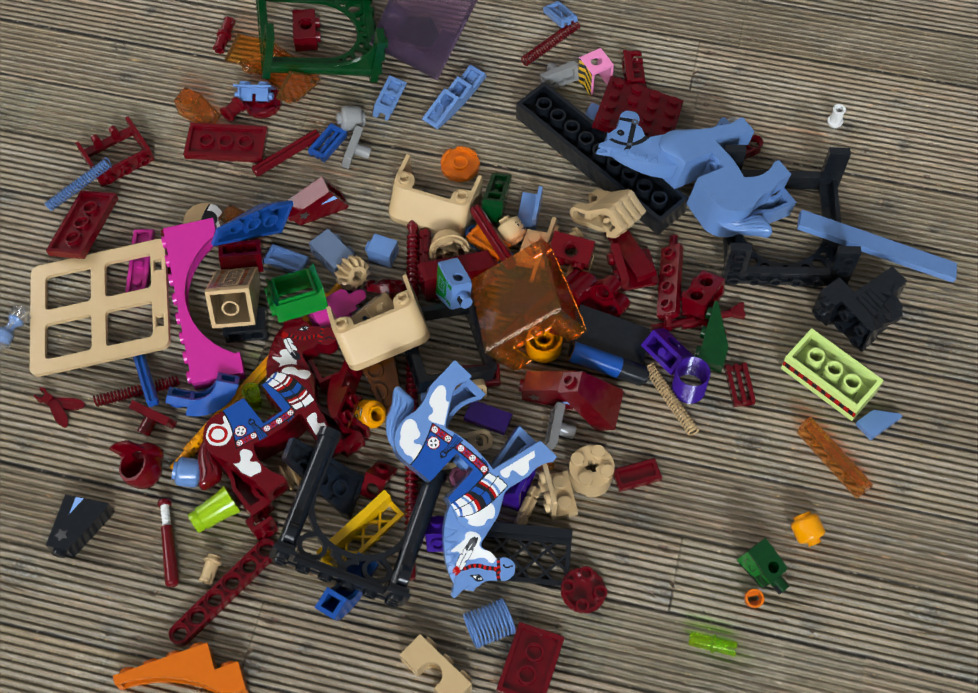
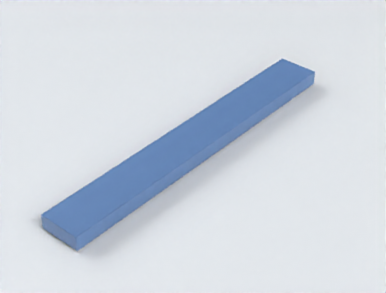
[797,210,957,283]

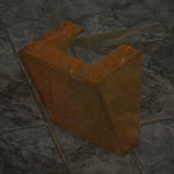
[471,239,587,371]

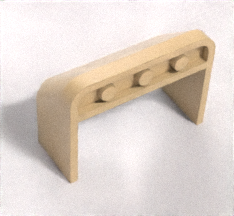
[389,154,483,237]
[326,274,430,371]

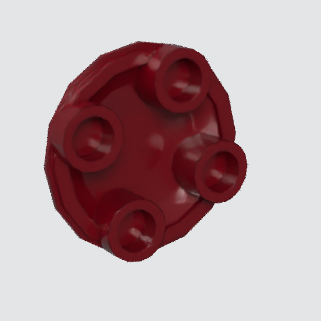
[560,566,607,613]

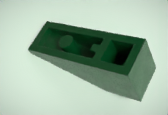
[482,172,512,224]

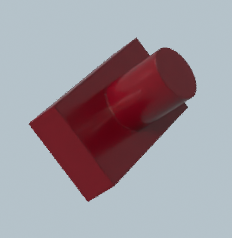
[128,400,177,436]

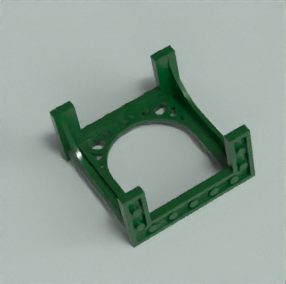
[256,0,388,83]

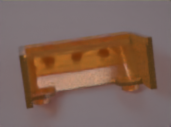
[224,33,321,104]

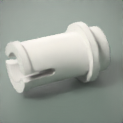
[827,104,846,128]

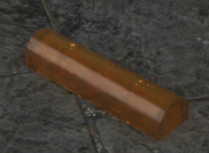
[797,417,873,499]

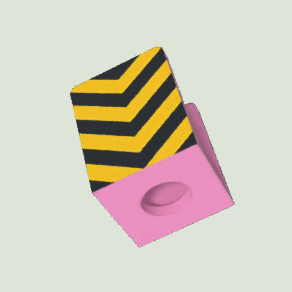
[578,48,614,96]

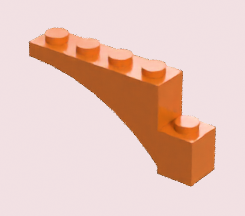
[113,642,249,693]

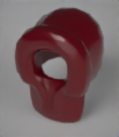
[109,440,164,489]

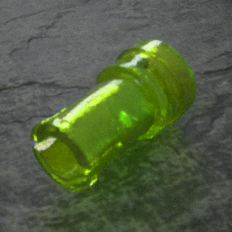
[242,383,263,410]

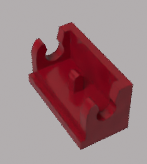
[622,50,647,88]

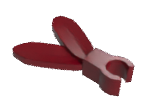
[34,387,85,428]

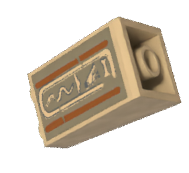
[205,267,261,329]

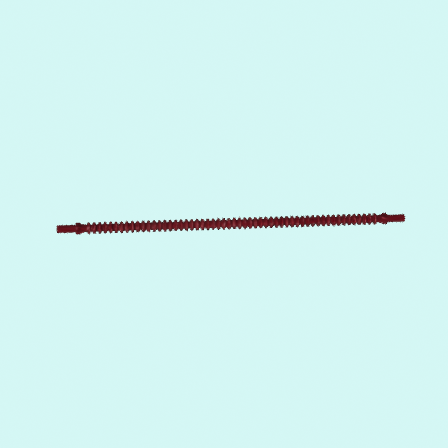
[404,220,419,580]

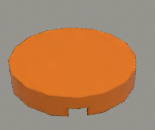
[440,146,480,182]

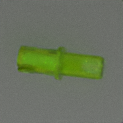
[688,632,738,657]

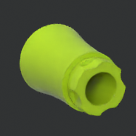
[188,486,241,533]

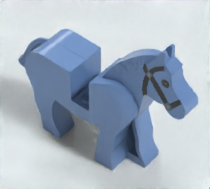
[596,111,797,238]

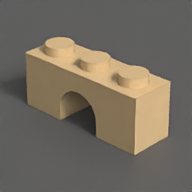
[400,634,472,693]

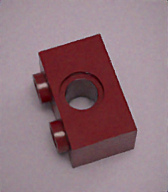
[292,9,321,52]
[548,231,596,271]

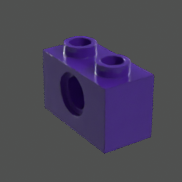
[641,328,693,375]

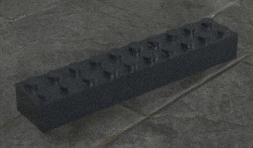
[516,82,689,235]

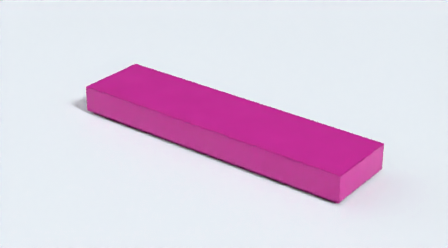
[125,229,155,293]

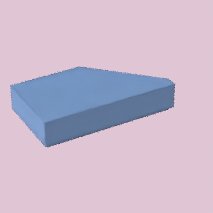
[855,410,902,441]

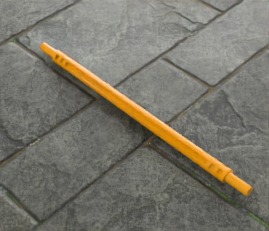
[169,283,343,471]

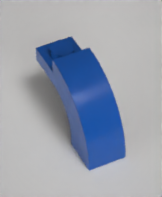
[165,372,240,416]
[314,552,379,621]

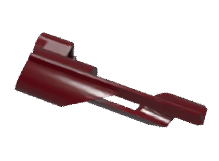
[525,269,630,338]

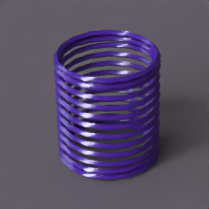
[671,356,711,404]

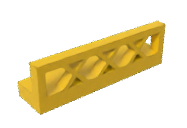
[316,490,405,571]

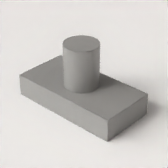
[540,60,579,90]
[341,125,372,169]
[544,402,576,451]

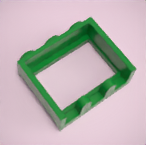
[264,263,328,323]

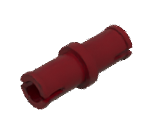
[213,16,236,54]

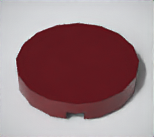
[243,88,282,119]
[366,279,407,293]

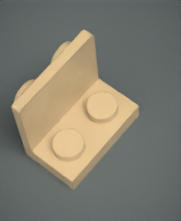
[538,463,578,521]

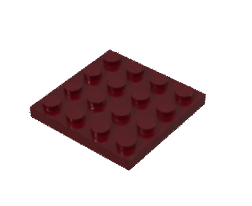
[592,76,684,137]

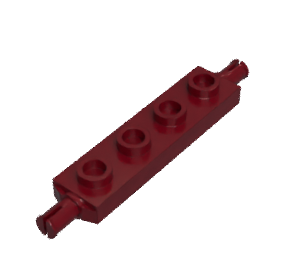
[656,234,684,331]

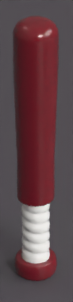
[157,498,179,587]

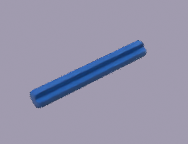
[133,354,159,407]

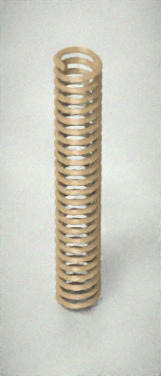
[647,363,699,436]

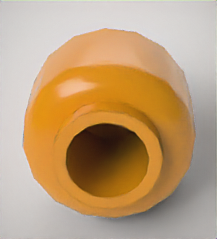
[353,399,386,429]
[791,511,826,547]

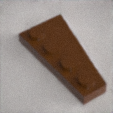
[362,356,401,413]

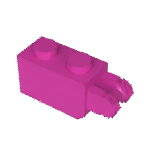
[307,289,366,327]

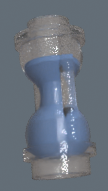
[0,305,31,351]

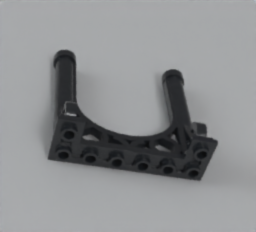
[269,426,448,608]

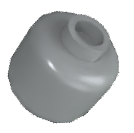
[336,106,366,131]

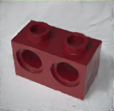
[680,270,725,320]

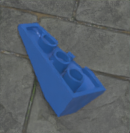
[211,200,294,246]

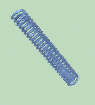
[44,157,112,211]

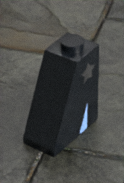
[46,494,114,558]

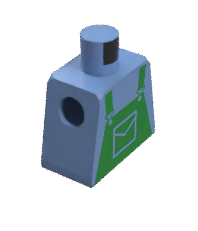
[436,258,473,310]

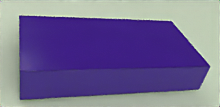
[464,401,513,435]

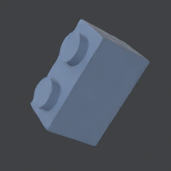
[309,229,356,278]

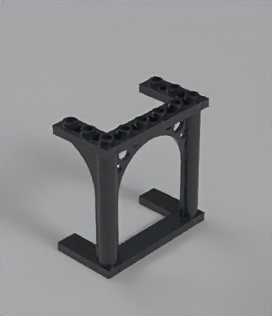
[721,145,861,287]

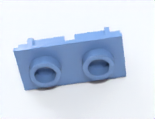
[233,81,276,102]

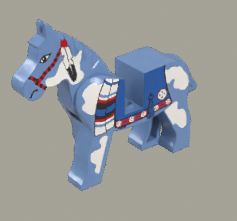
[386,360,557,598]

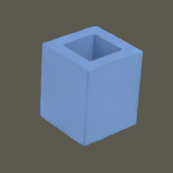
[365,234,399,268]

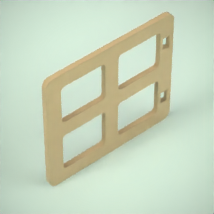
[30,239,171,377]

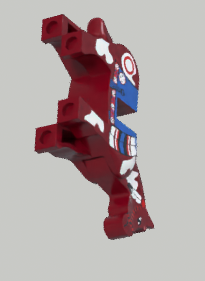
[198,318,365,523]

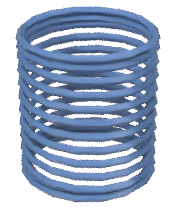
[463,598,516,649]

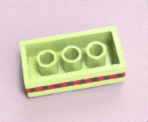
[781,328,884,421]

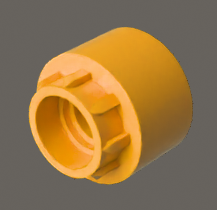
[525,324,563,363]

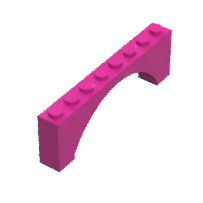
[161,218,247,390]

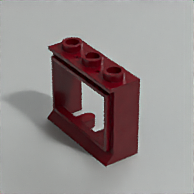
[75,116,154,187]

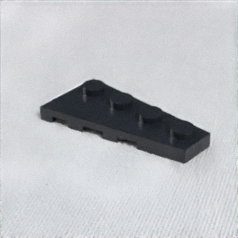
[281,437,364,519]

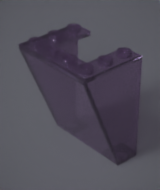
[370,0,478,80]

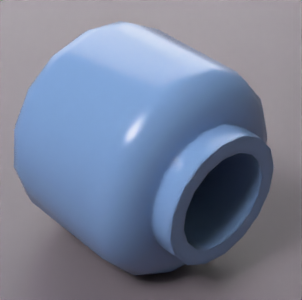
[171,457,200,488]

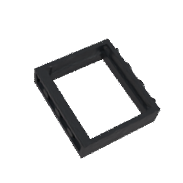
[405,302,497,394]

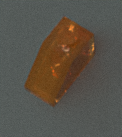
[174,87,221,124]

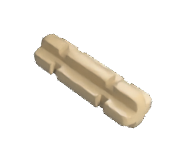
[513,485,541,525]

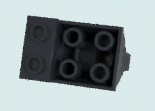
[812,266,907,352]

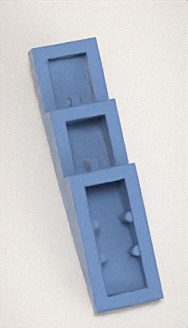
[422,64,487,130]

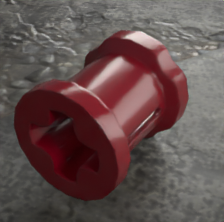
[220,97,246,122]

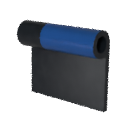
[567,304,651,386]

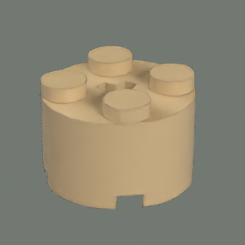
[568,445,615,497]

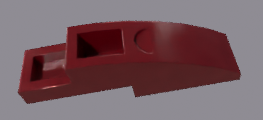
[327,360,363,433]

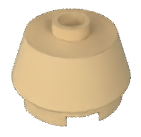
[429,229,470,261]

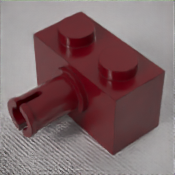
[219,239,264,272]

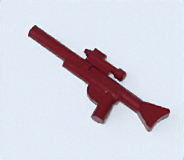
[650,302,746,333]

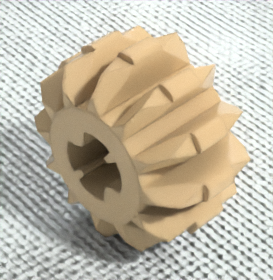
[334,255,371,291]

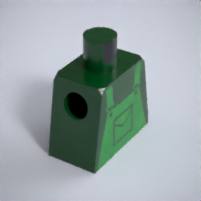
[736,538,790,594]

